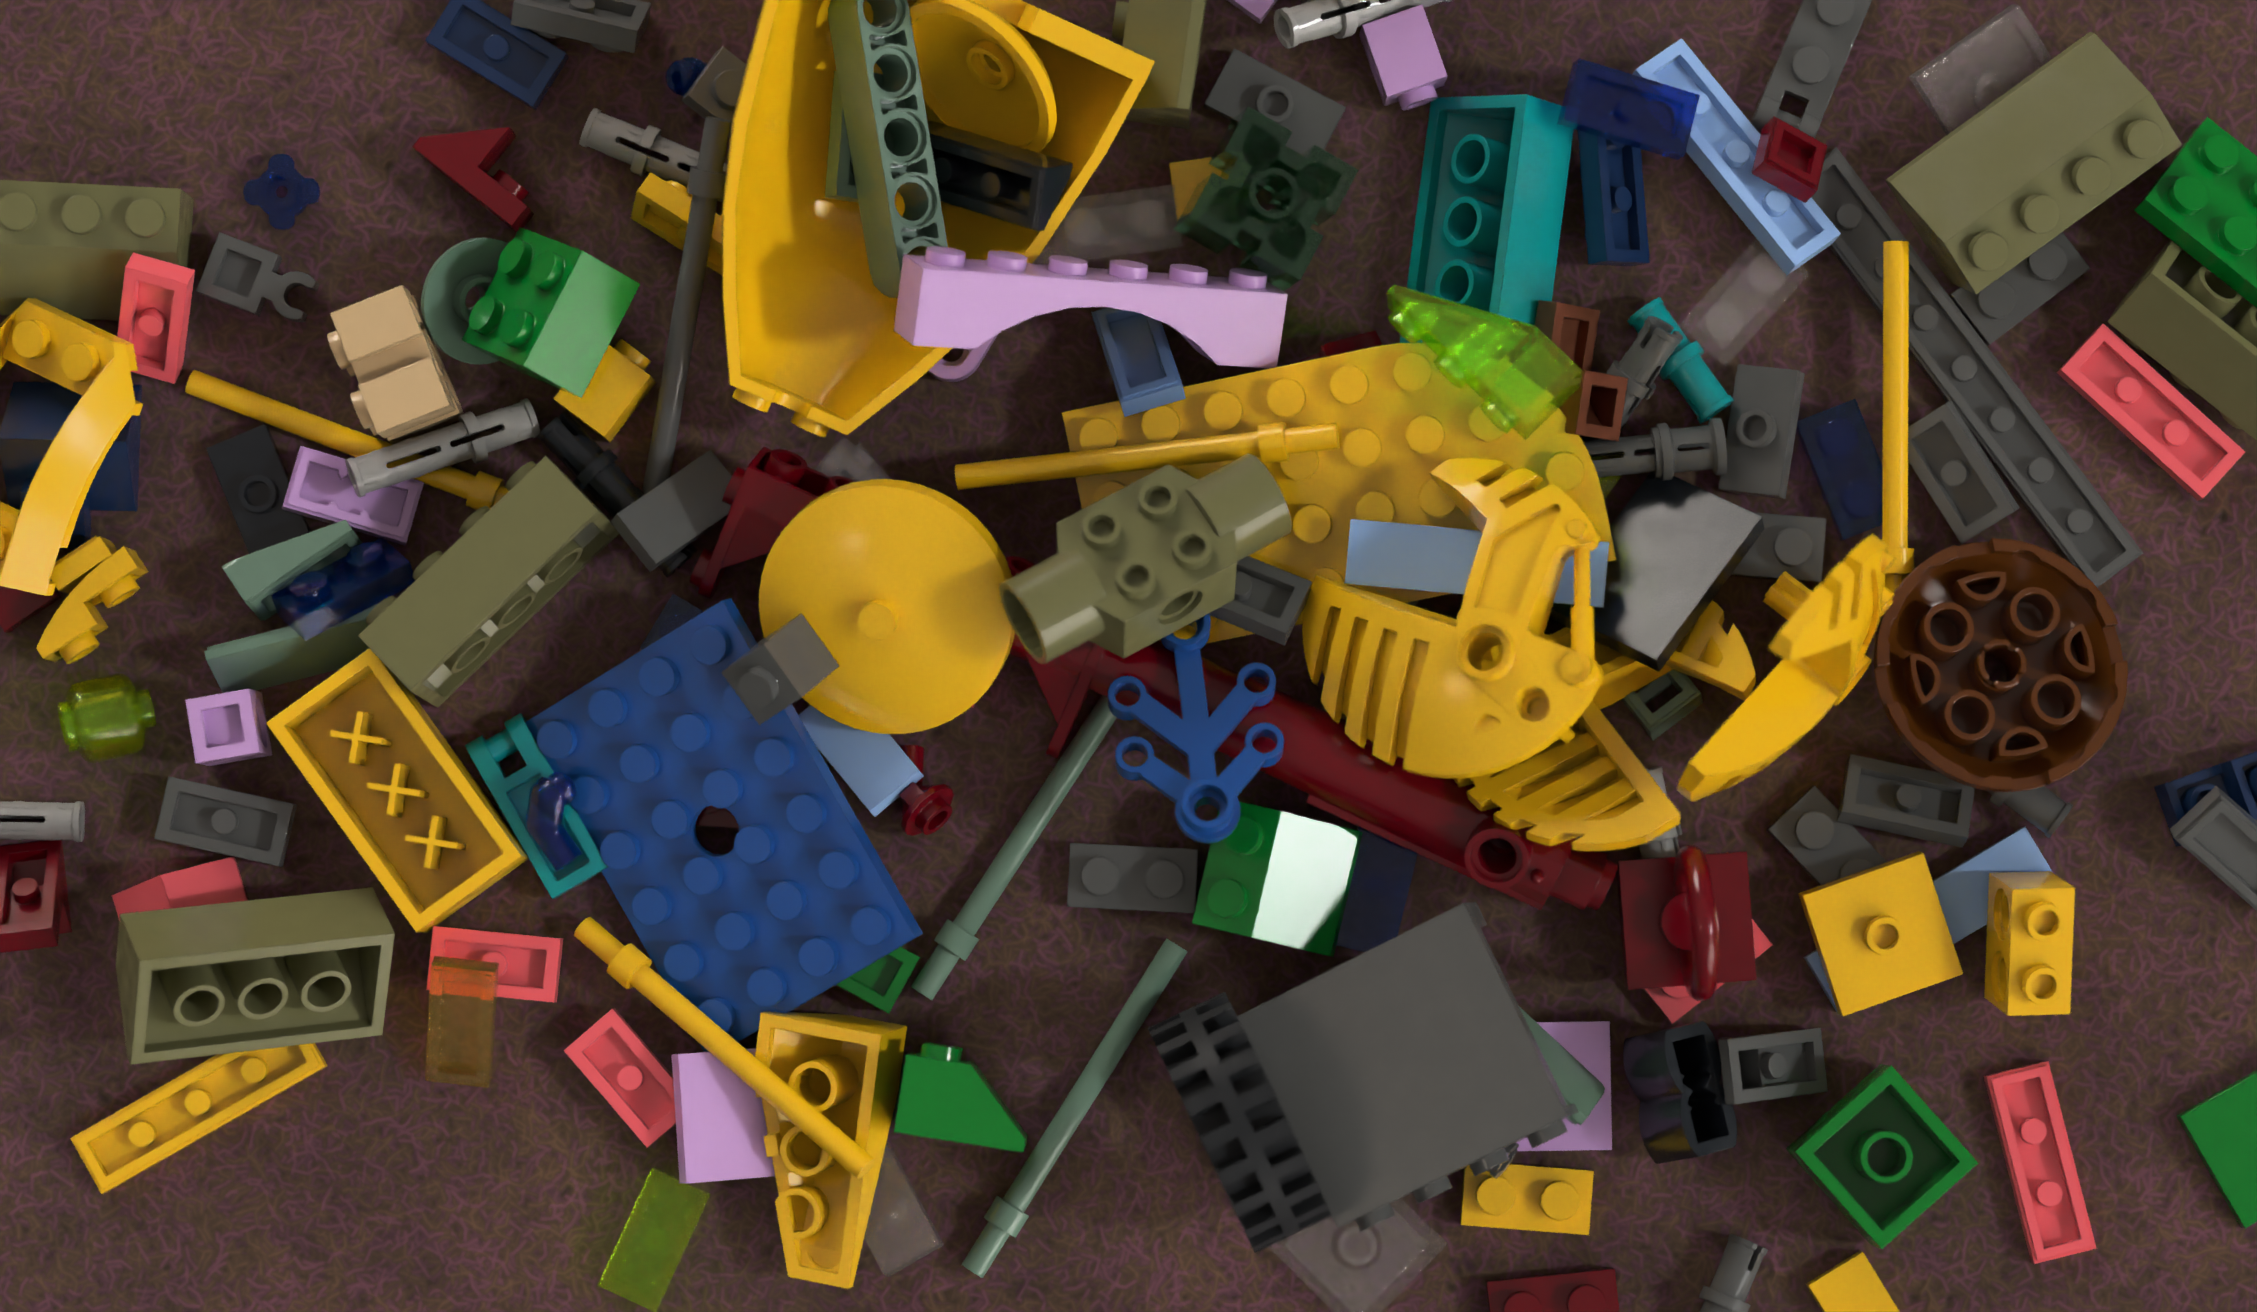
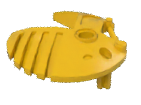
[1302,458,1603,778]
[1677,534,1895,802]
[1453,600,1756,851]

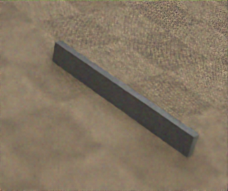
[1812,147,2143,588]

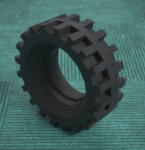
[1148,992,1332,1253]

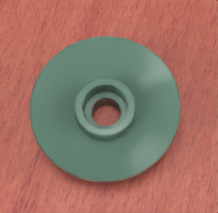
[421,237,508,365]

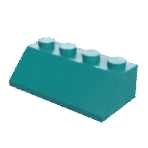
[1400,94,1576,361]

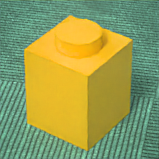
[553,339,656,442]

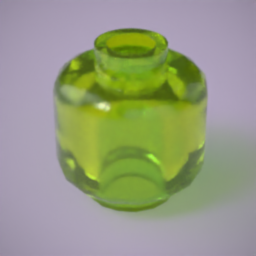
[57,673,156,763]

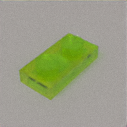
[597,1167,712,1312]

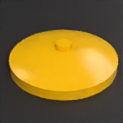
[759,479,1015,734]

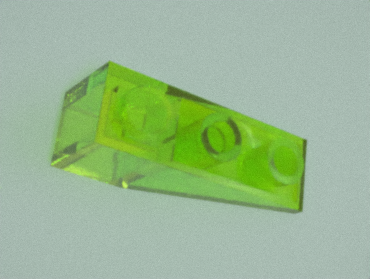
[1387,284,1582,440]

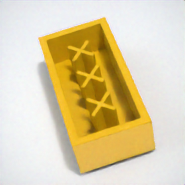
[266,648,529,933]

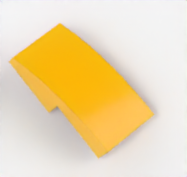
[36,546,148,664]

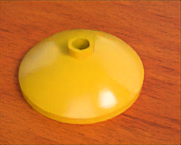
[909,0,1057,153]

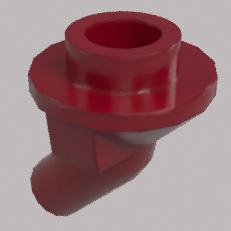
[899,745,954,836]

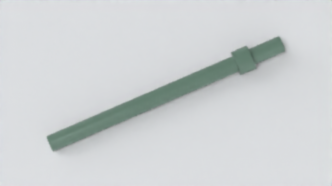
[911,695,1124,1000]
[961,938,1187,1278]

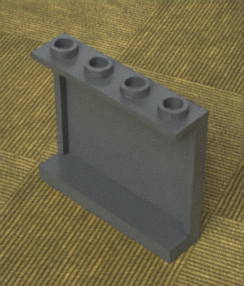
[1237,902,1579,1232]

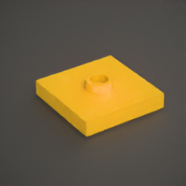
[1798,851,1963,1017]

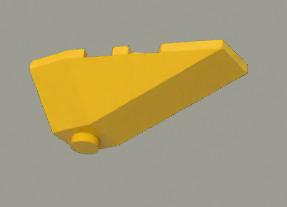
[755,1011,907,1289]

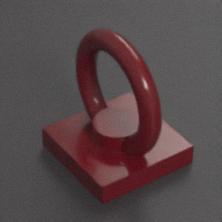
[1616,845,1757,1001]

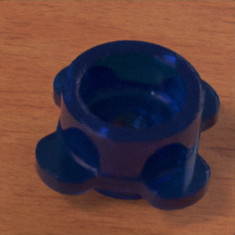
[243,154,320,230]

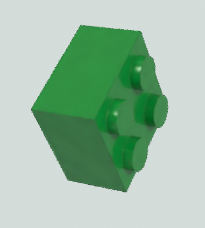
[462,227,640,398]
[1786,1064,1978,1249]

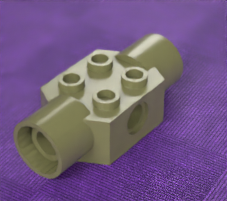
[999,453,1292,664]

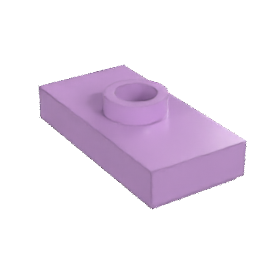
[282,446,424,546]

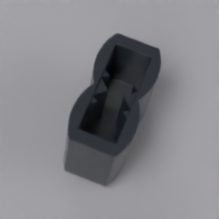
[1623,1021,1737,1164]

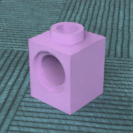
[1359,4,1447,110]
[185,689,272,766]

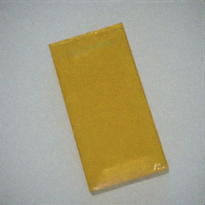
[425,956,499,1088]

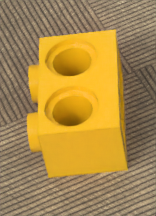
[1984,871,2075,1016]

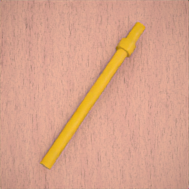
[1882,241,1914,592]
[185,370,508,510]
[955,422,1339,490]
[574,917,875,1179]

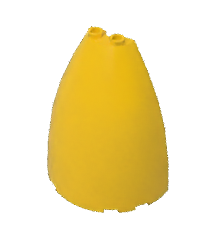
[722,0,1155,438]

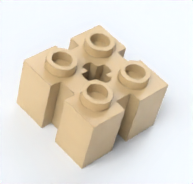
[327,285,464,444]

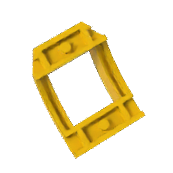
[0,298,143,596]

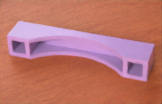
[894,246,1288,368]

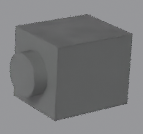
[721,613,839,725]

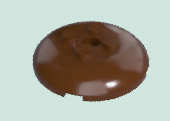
[1874,538,2128,792]

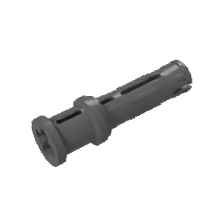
[1583,417,1727,481]

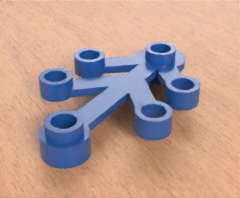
[1108,614,1284,843]

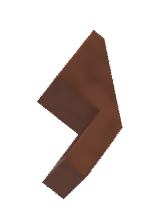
[1529,300,1628,442]

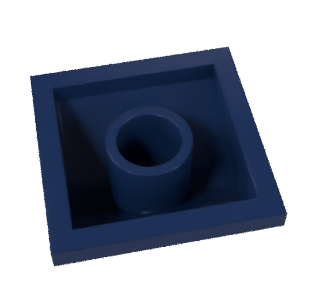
[0,382,142,512]

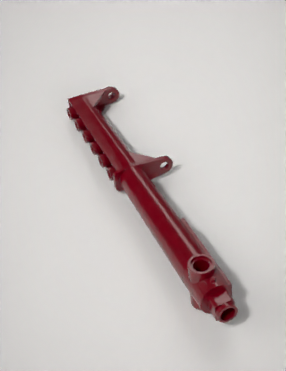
[689,446,1619,911]

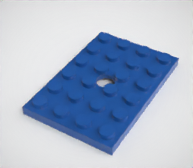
[526,598,923,1052]

